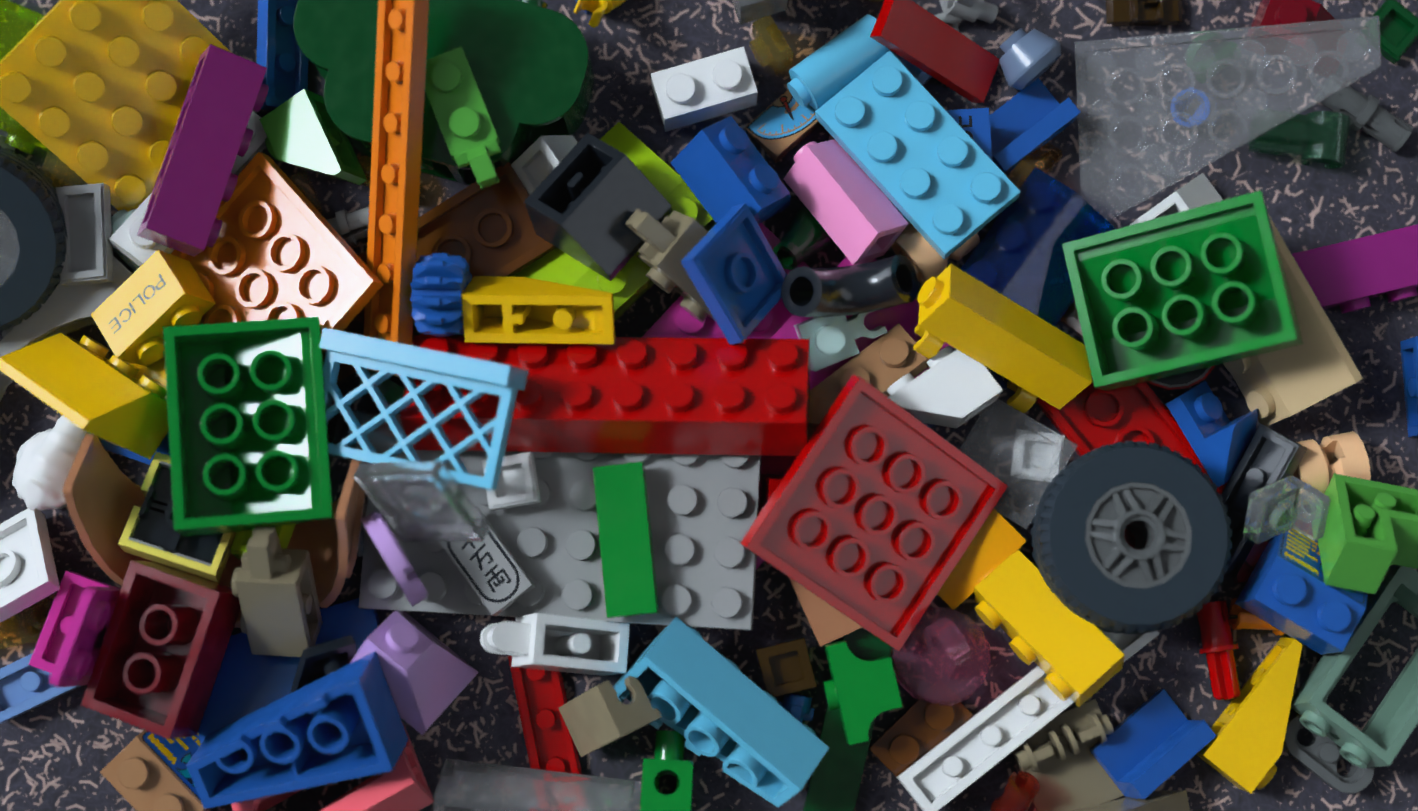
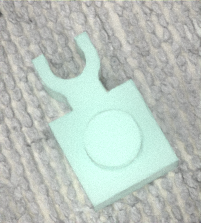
[794,311,888,371]

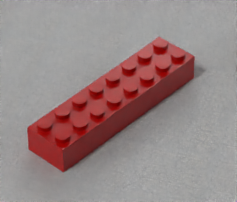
[400,335,811,456]

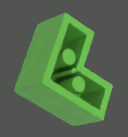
[1314,473,1418,594]

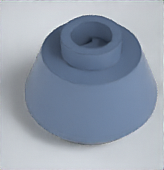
[999,28,1062,90]

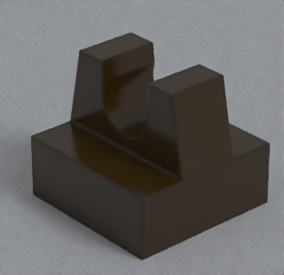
[756,638,817,697]

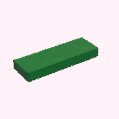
[592,461,659,618]

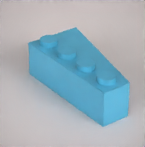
[613,616,829,808]

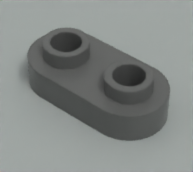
[1283,712,1374,794]

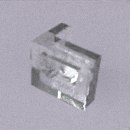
[1243,475,1330,544]

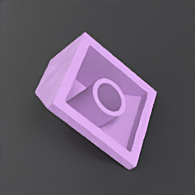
[351,610,478,735]

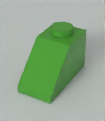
[259,89,367,185]

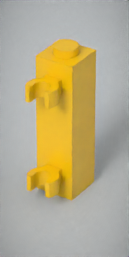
[913,264,1092,413]

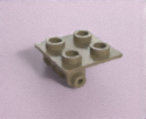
[1012,699,1124,811]

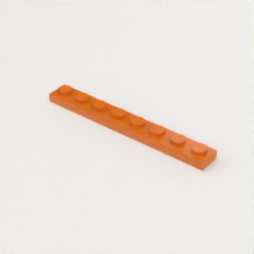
[363,0,429,376]

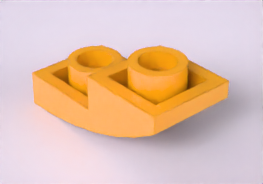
[937,509,1027,610]

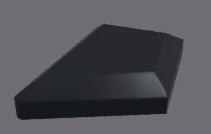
[290,635,357,693]

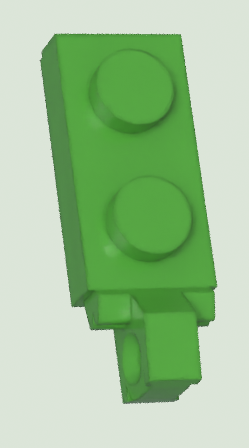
[425,46,501,189]

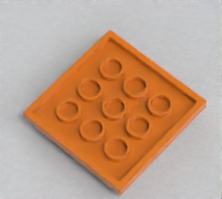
[171,152,384,354]

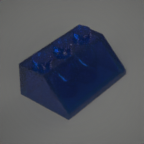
[961,167,1116,326]

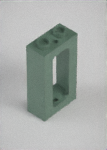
[1291,565,1418,769]

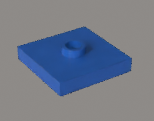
[681,203,787,345]

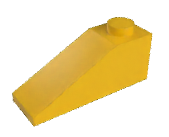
[461,276,615,344]
[1196,637,1303,794]

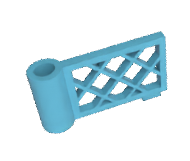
[787,14,909,222]

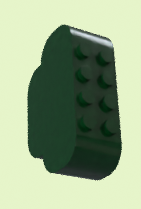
[293,0,594,185]

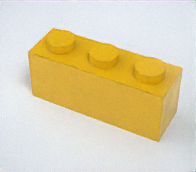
[974,550,1125,707]

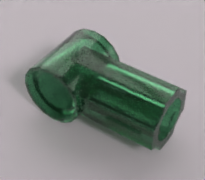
[1248,108,1350,169]

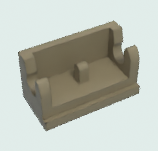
[558,676,662,757]

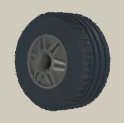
[1031,441,1232,634]

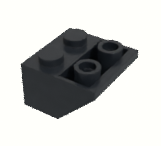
[524,132,673,281]

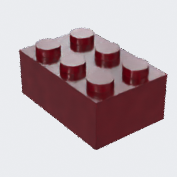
[81,560,241,739]

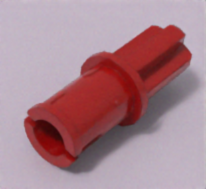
[1197,600,1241,700]

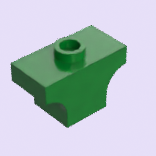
[823,640,902,745]

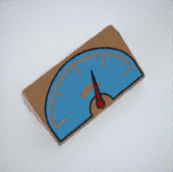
[745,90,821,163]

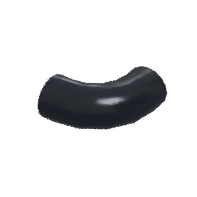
[781,254,918,317]

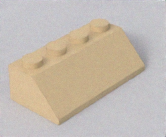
[1223,216,1363,426]

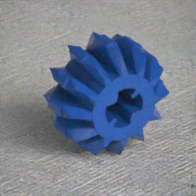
[410,253,472,337]

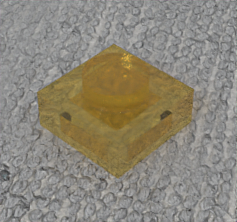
[749,15,794,75]

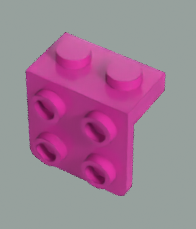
[28,571,121,688]

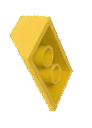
[0,332,169,460]

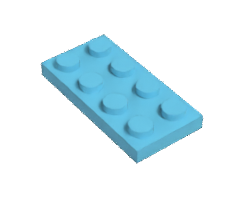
[815,50,1021,260]

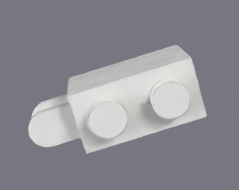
[480,613,630,676]

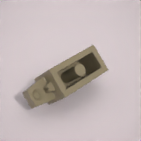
[625,208,715,323]
[232,526,323,657]

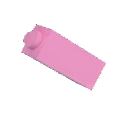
[784,139,909,265]

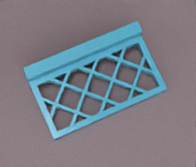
[319,328,528,490]

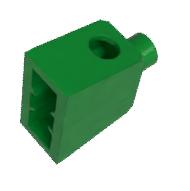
[640,731,694,811]

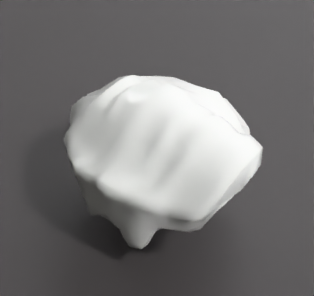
[12,416,94,511]

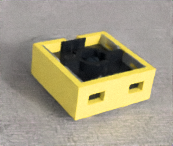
[118,452,236,583]

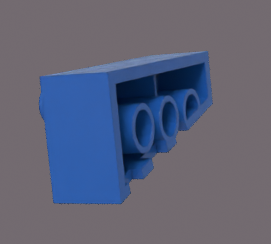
[186,651,408,809]

